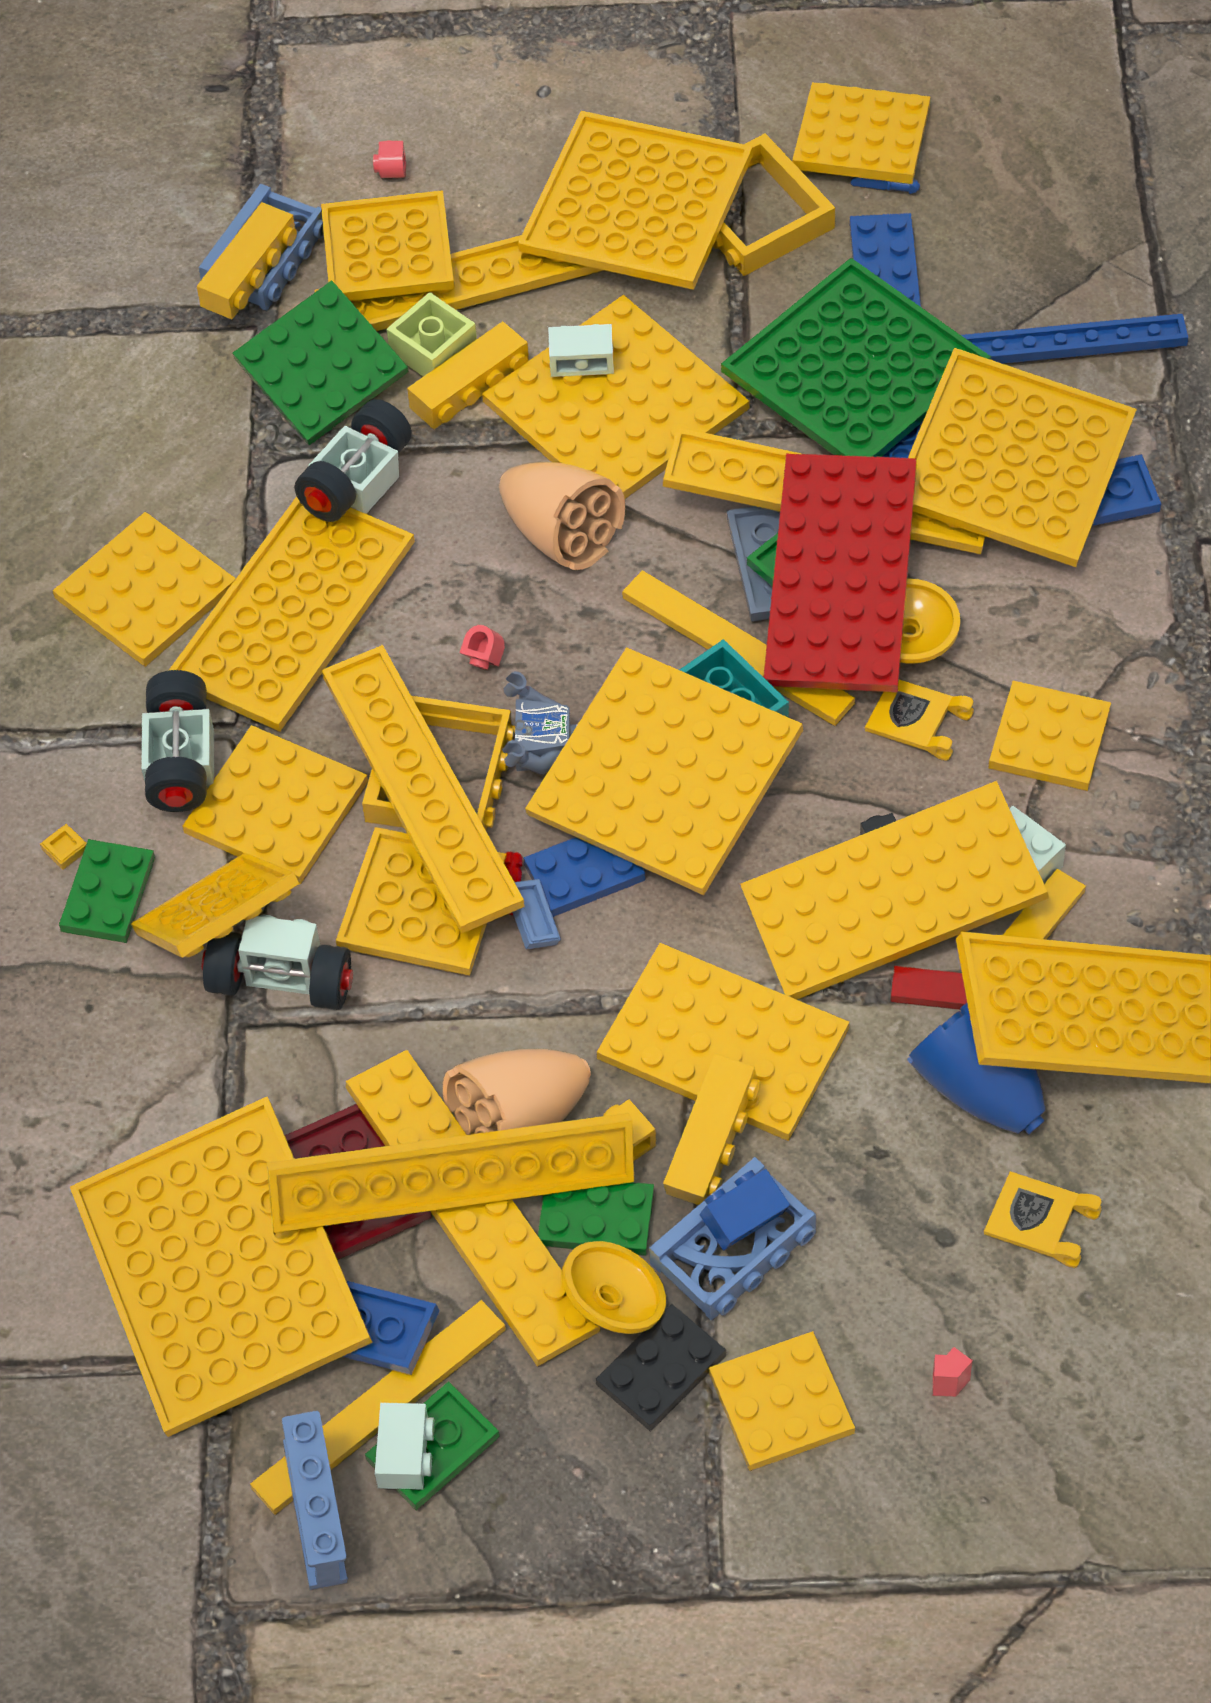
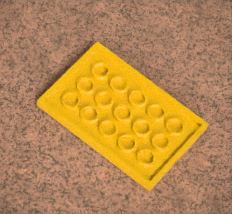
[597,943,849,1141]

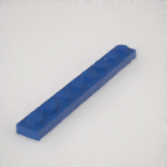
[961,314,1188,364]

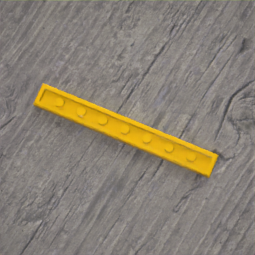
[622,570,855,726]
[250,1300,506,1515]

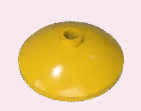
[901,579,960,663]
[562,1241,666,1334]

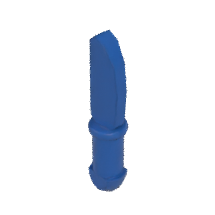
[850,177,920,194]

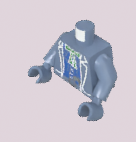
[502,671,578,775]

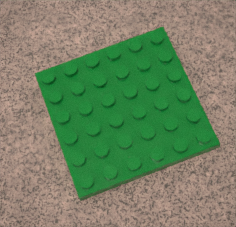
[721,258,991,457]

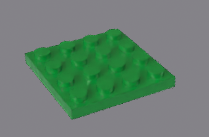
[232,280,409,445]

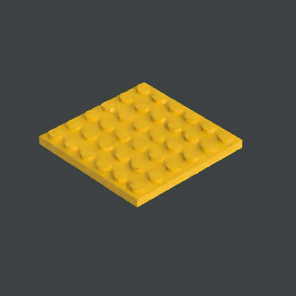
[518,111,753,290]
[482,295,750,499]
[908,348,1137,567]
[525,647,803,895]

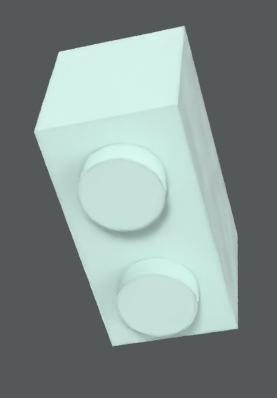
[548,324,614,377]
[375,1403,434,1490]

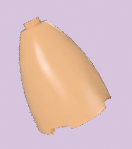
[499,462,625,570]
[443,1049,591,1135]

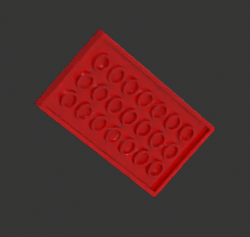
[763,453,917,692]

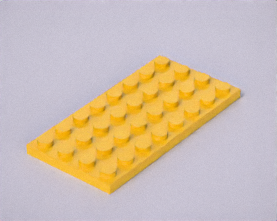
[168,496,415,732]
[740,781,1049,1000]
[956,932,1211,1083]

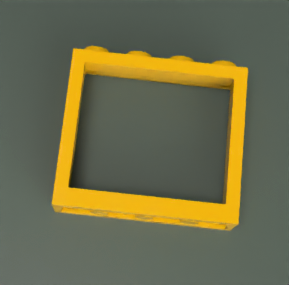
[713,133,835,276]
[362,696,515,830]

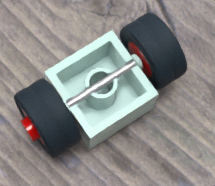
[294,399,412,522]
[141,670,214,812]
[201,915,353,1010]

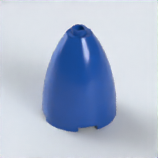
[907,1003,1046,1135]

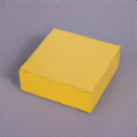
[40,824,87,870]

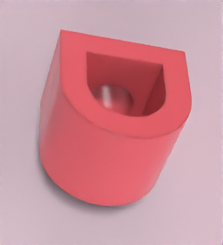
[373,140,406,179]
[460,625,505,670]

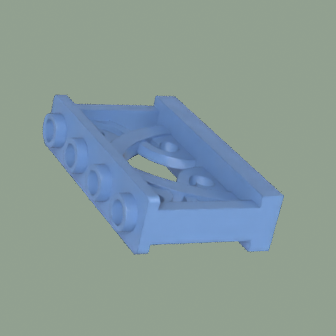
[199,184,324,311]
[649,1157,816,1320]
[282,1411,347,1590]

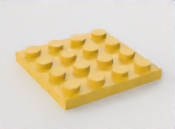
[792,82,930,184]
[321,190,454,301]
[52,512,236,667]
[182,725,368,884]
[336,827,506,976]
[131,853,300,958]

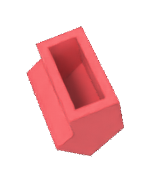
[932,1347,973,1397]

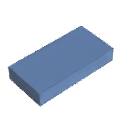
[513,879,561,949]

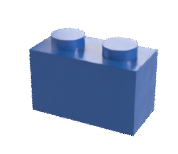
[699,1169,790,1251]

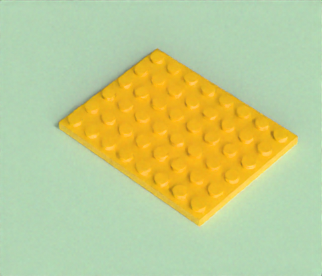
[70,1096,373,1437]

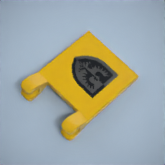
[865,680,974,761]
[984,1171,1102,1268]

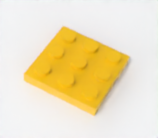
[988,681,1111,791]
[709,1331,855,1471]

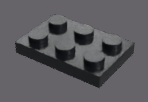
[596,1304,726,1432]

